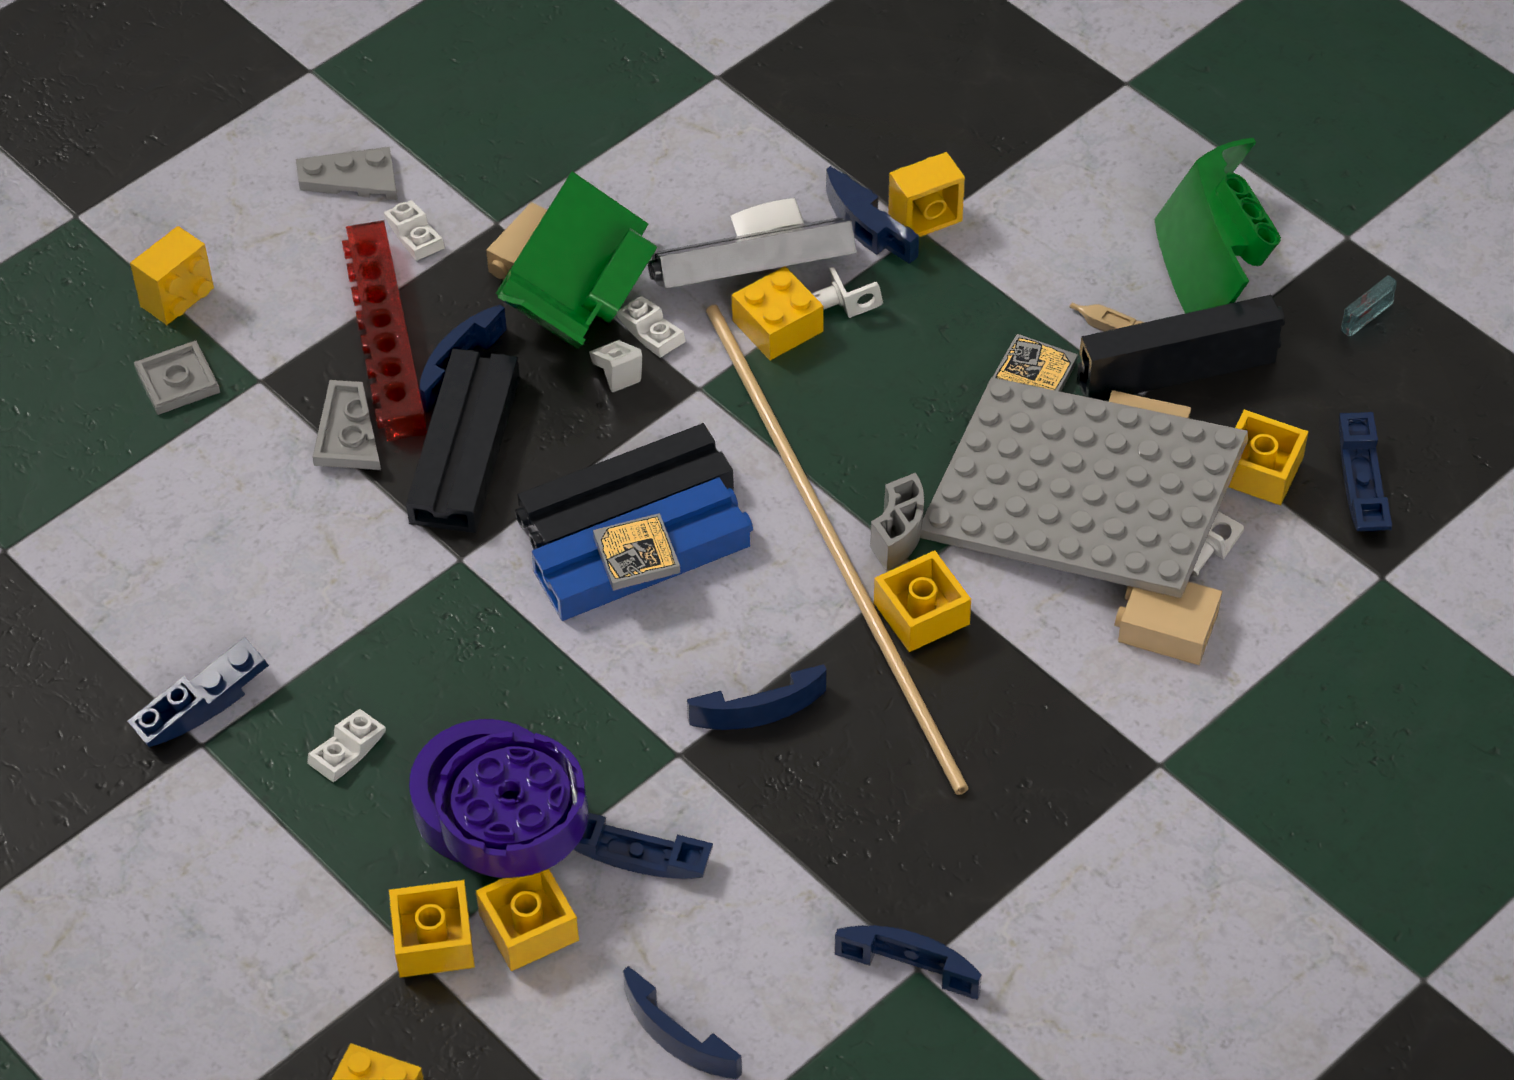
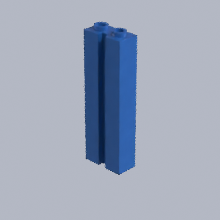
[531,477,753,621]

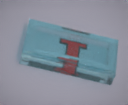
[1341,275,1397,337]

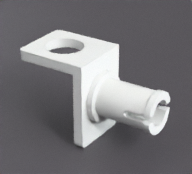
[812,267,883,318]
[1191,511,1244,577]

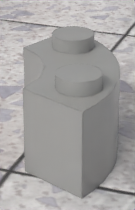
[870,472,924,571]

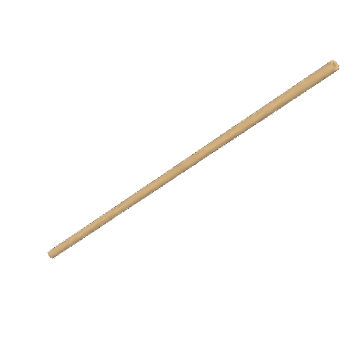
[706,305,968,795]

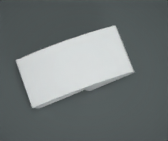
[731,198,804,236]
[383,200,445,261]
[617,296,686,358]
[307,709,386,783]

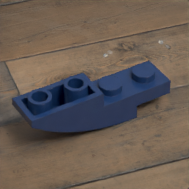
[826,166,919,264]
[128,637,269,747]

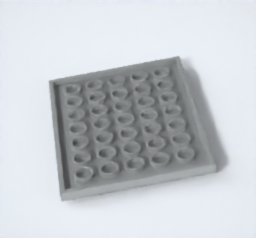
[920,377,1248,598]

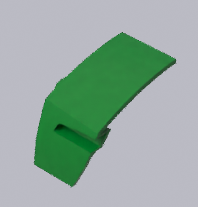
[1154,138,1281,313]
[496,171,658,349]

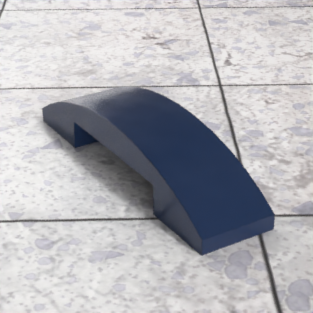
[419,305,507,413]
[1339,412,1392,531]
[687,664,827,730]
[574,812,713,879]
[834,925,982,1000]
[623,966,742,1080]

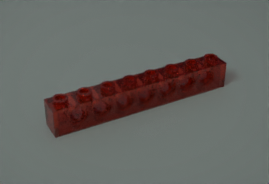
[342,220,427,441]

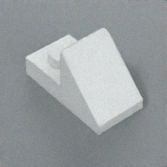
[589,340,642,392]

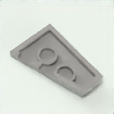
[296,147,398,200]
[313,380,381,470]

